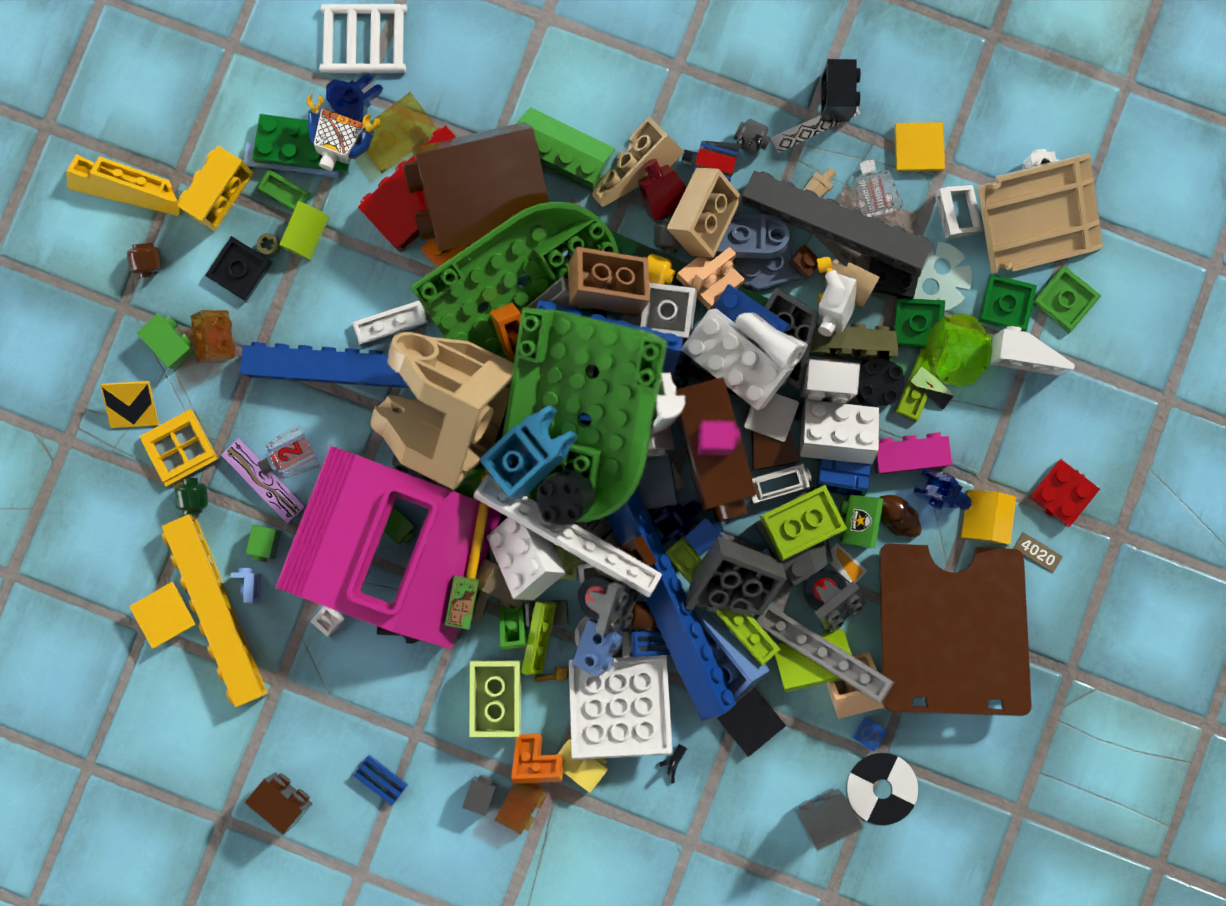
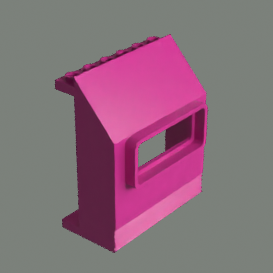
[275,445,502,649]

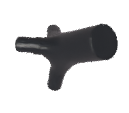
[659,743,687,783]

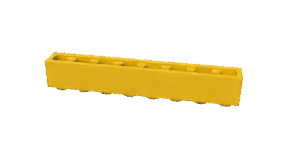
[162,514,268,708]

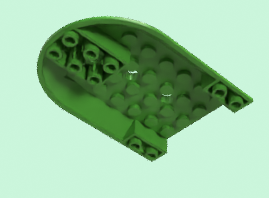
[410,202,619,361]
[503,308,667,522]

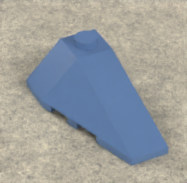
[693,607,770,702]

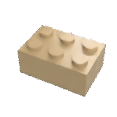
[667,168,742,258]

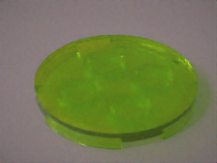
[926,314,992,387]

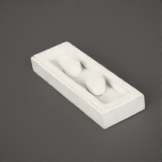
[352,301,429,346]

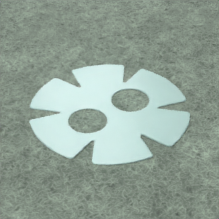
[913,242,972,311]

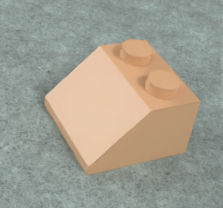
[827,652,884,719]

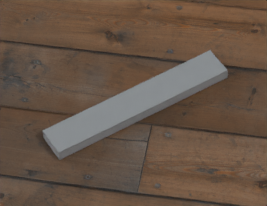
[756,605,894,704]

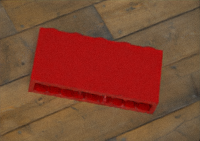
[358,125,457,253]

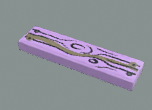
[221,438,306,524]

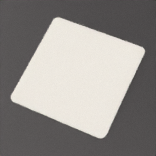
[744,393,799,442]

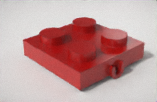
[1029,459,1100,527]

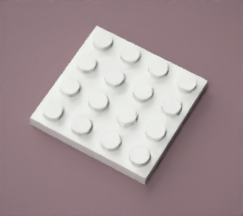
[569,655,672,760]

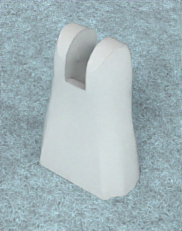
[735,313,808,369]

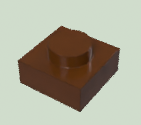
[788,244,818,280]

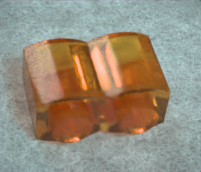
[495,783,547,834]

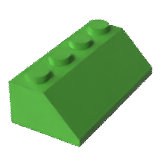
[517,107,615,191]

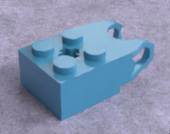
[479,405,578,500]

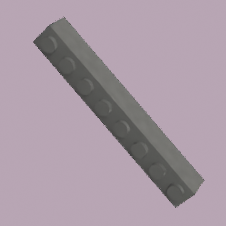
[742,170,934,277]

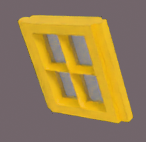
[140,409,218,487]

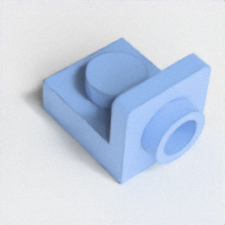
[230,568,261,603]

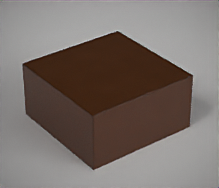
[618,535,657,567]

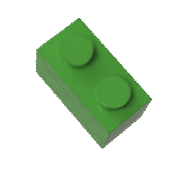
[136,313,197,371]

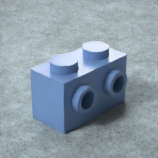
[572,619,623,677]

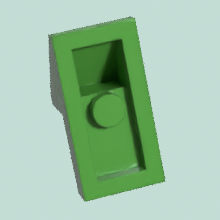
[499,604,528,650]

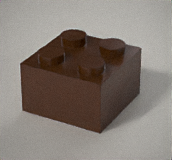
[245,772,313,835]

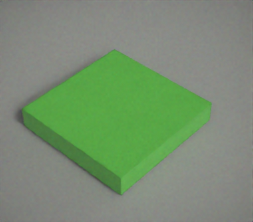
[1033,265,1101,333]

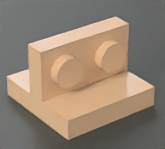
[676,247,745,310]

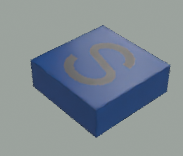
[852,717,887,752]

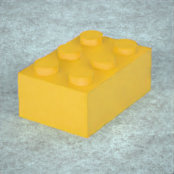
[177,146,254,232]

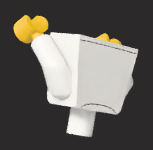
[817,257,856,336]

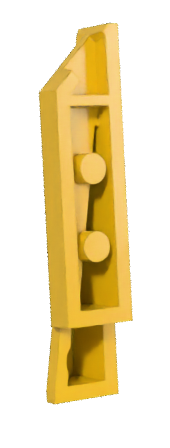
[66,154,181,216]

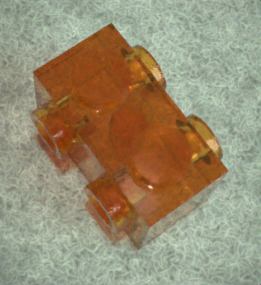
[190,310,235,363]

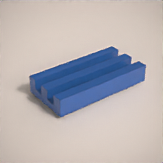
[629,630,671,657]
[353,755,408,805]

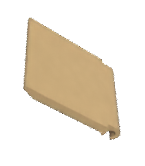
[977,153,1103,273]

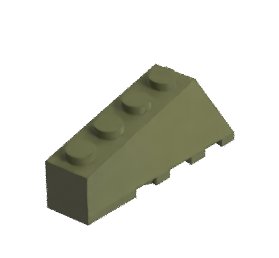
[809,321,898,361]

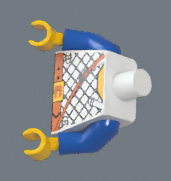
[306,94,381,171]

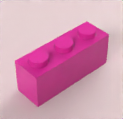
[698,421,739,456]
[874,432,952,475]

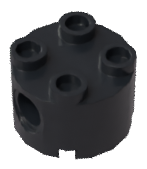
[856,358,905,409]
[537,469,595,526]

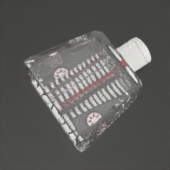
[852,160,904,217]

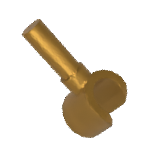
[534,666,569,682]

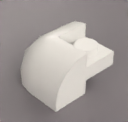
[651,373,685,434]

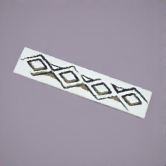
[771,107,860,153]

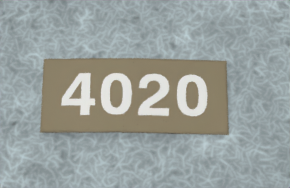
[1013,532,1063,573]

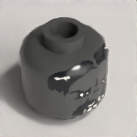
[734,119,771,155]

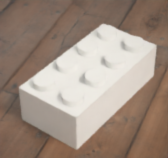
[681,309,794,410]

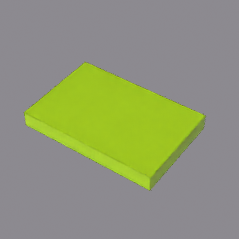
[759,485,847,561]
[774,629,852,693]

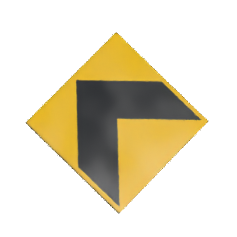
[100,381,159,428]

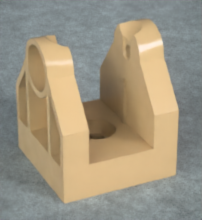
[370,332,514,490]

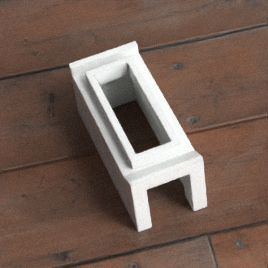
[750,464,812,504]

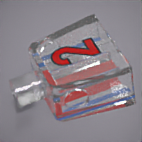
[257,423,321,478]

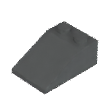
[795,788,863,851]

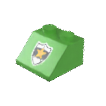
[836,495,883,549]

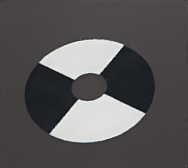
[847,753,918,825]

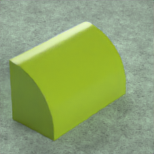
[279,201,330,260]

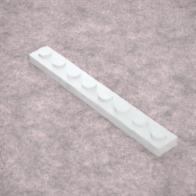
[474,474,662,597]

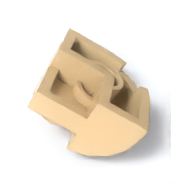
[824,259,879,307]

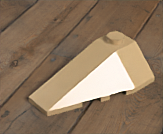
[591,116,684,207]

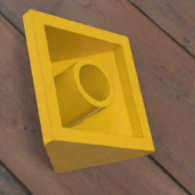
[961,490,1016,545]

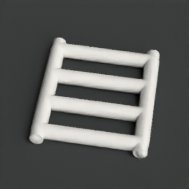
[319,4,407,73]

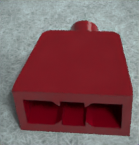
[638,159,687,222]

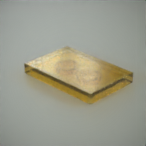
[366,92,437,174]

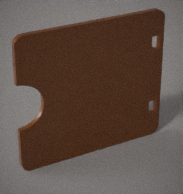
[879,544,1032,716]

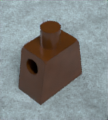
[751,430,800,471]

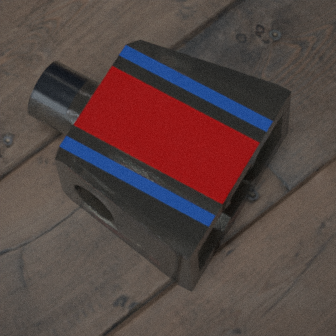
[681,141,740,182]

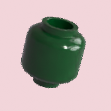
[175,478,208,514]

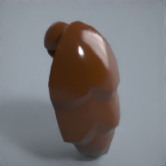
[879,495,922,538]

